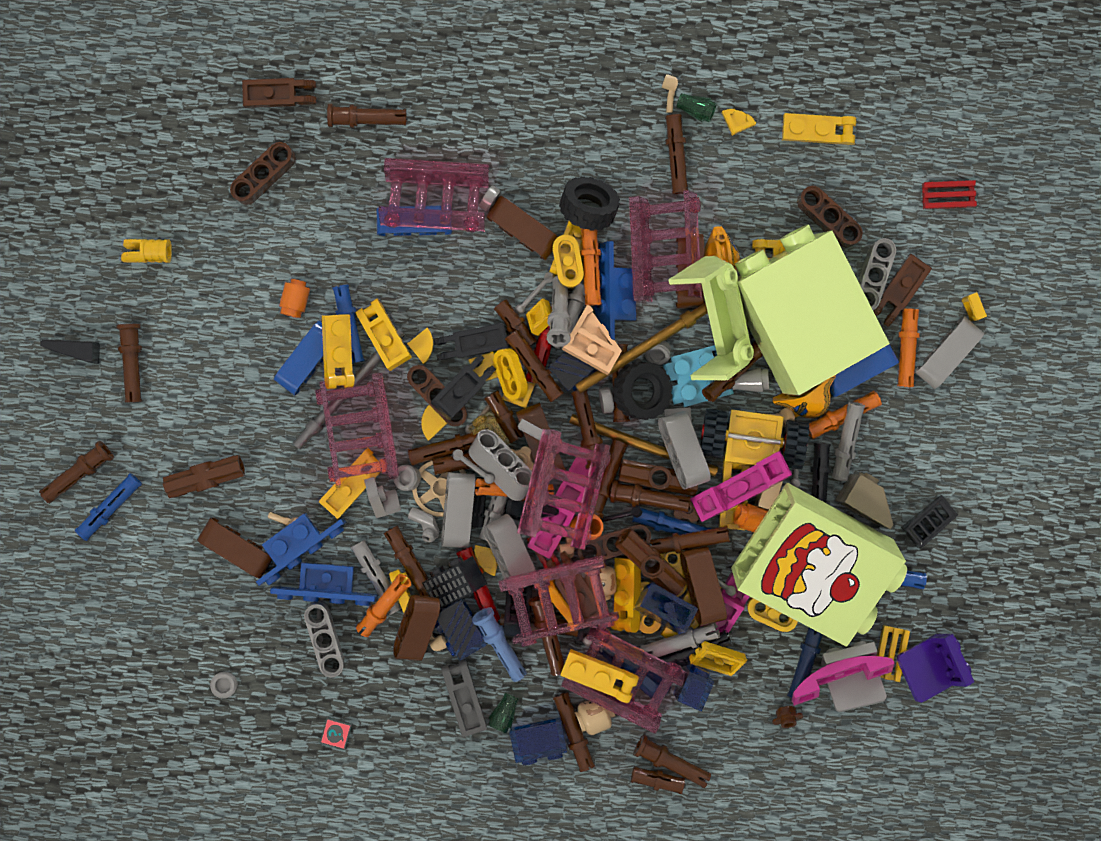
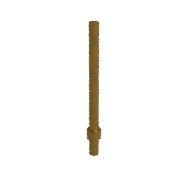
[575,302,708,393]
[569,414,718,477]

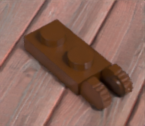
[242,78,316,108]
[873,254,932,327]
[546,551,605,627]

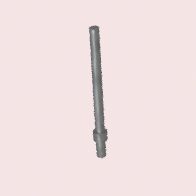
[293,328,404,450]

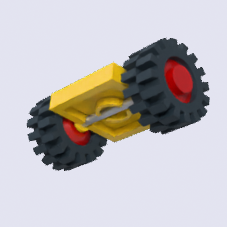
[701,409,809,470]

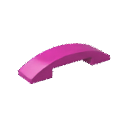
[691,451,792,522]
[792,656,895,706]

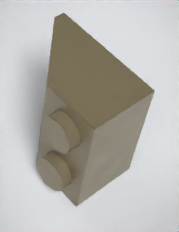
[835,472,893,529]

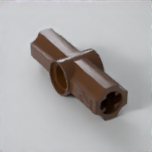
[163,455,246,498]
[618,459,698,496]
[615,528,687,598]

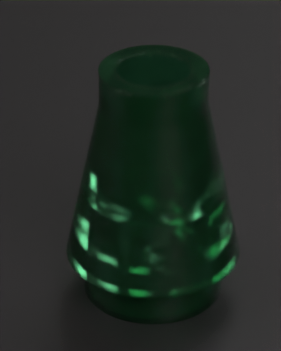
[676,93,717,123]
[488,693,519,734]

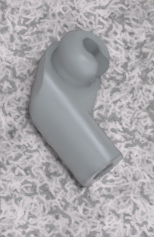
[408,507,439,543]

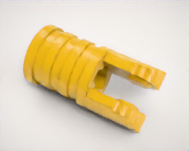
[121,239,172,263]

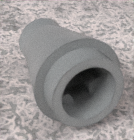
[732,367,770,393]

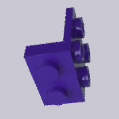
[897,634,974,703]

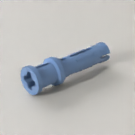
[472,607,527,682]

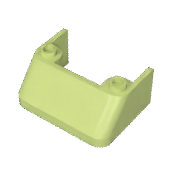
[668,256,754,380]

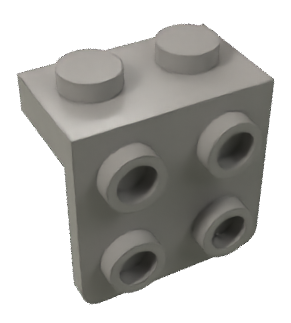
[821,641,887,712]

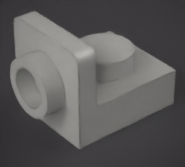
[364,477,401,518]

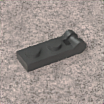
[441,659,488,738]

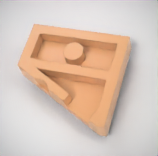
[562,305,622,375]

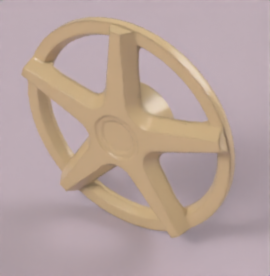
[412,460,467,517]

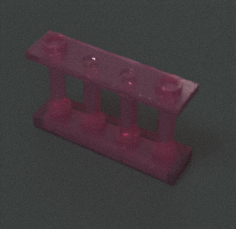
[378,158,489,232]
[629,190,703,303]
[315,373,399,488]
[517,429,610,550]
[498,555,619,647]
[561,624,685,734]

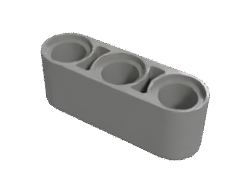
[858,238,896,310]
[915,316,984,389]
[658,411,711,489]
[469,429,536,501]
[441,472,475,548]
[483,514,538,593]
[304,600,344,678]

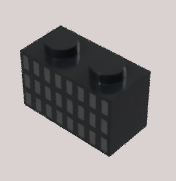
[422,556,487,608]

